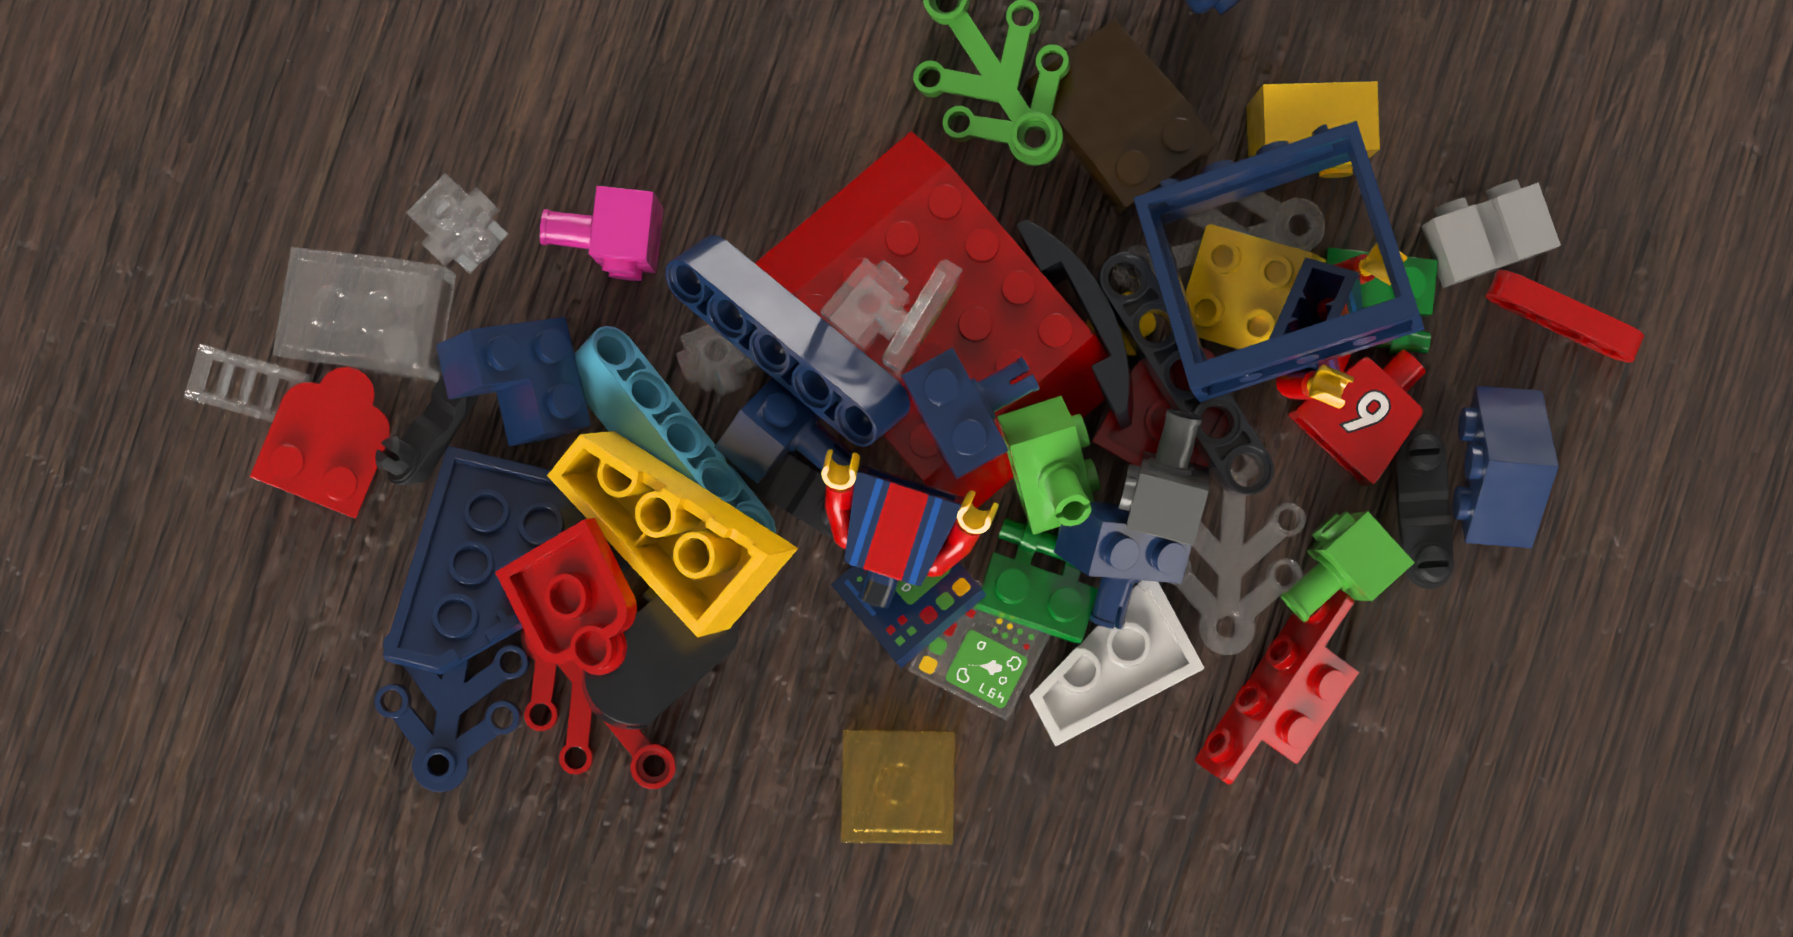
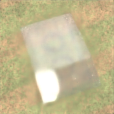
[273,247,456,382]

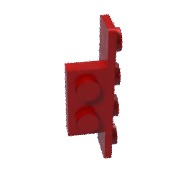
[1195,590,1359,785]

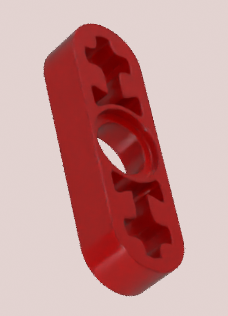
[1485,270,1645,363]

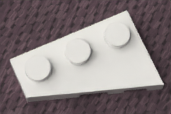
[1029,580,1204,747]

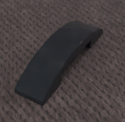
[1016,220,1134,429]

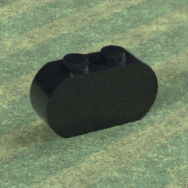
[582,588,738,730]

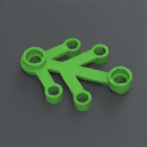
[913,0,1070,166]

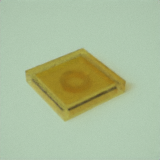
[841,729,955,845]

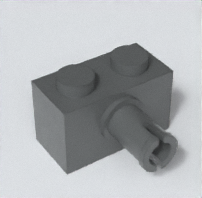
[1118,409,1209,546]

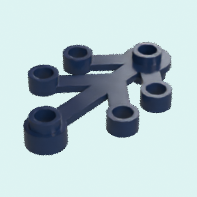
[374,633,530,792]

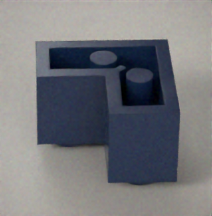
[436,317,591,446]
[1453,386,1559,548]

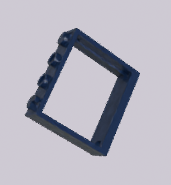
[1134,121,1425,402]

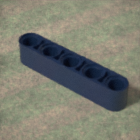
[665,235,910,447]

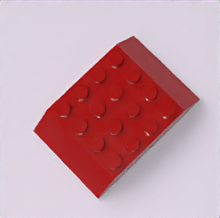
[755,131,1108,508]

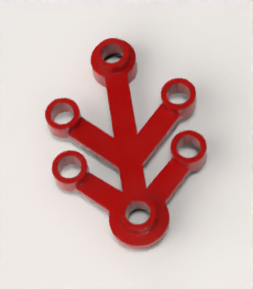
[521,628,677,789]

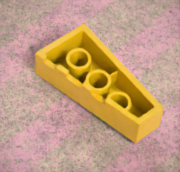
[547,431,798,637]

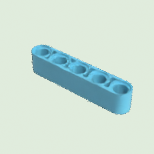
[574,326,776,533]

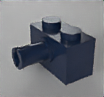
[901,348,1039,480]
[714,377,855,484]
[1054,502,1192,629]

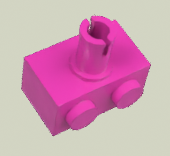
[540,186,664,281]

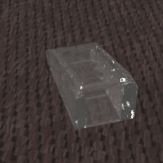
[184,343,310,422]

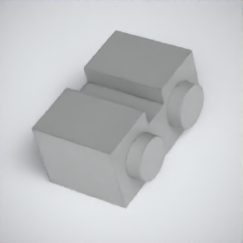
[1421,179,1561,288]

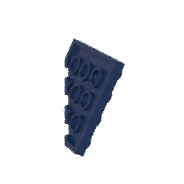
[383,445,631,674]

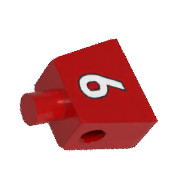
[1287,350,1426,487]

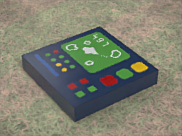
[831,562,987,668]

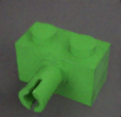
[997,396,1101,535]
[1280,511,1415,622]

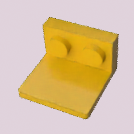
[1186,224,1326,349]

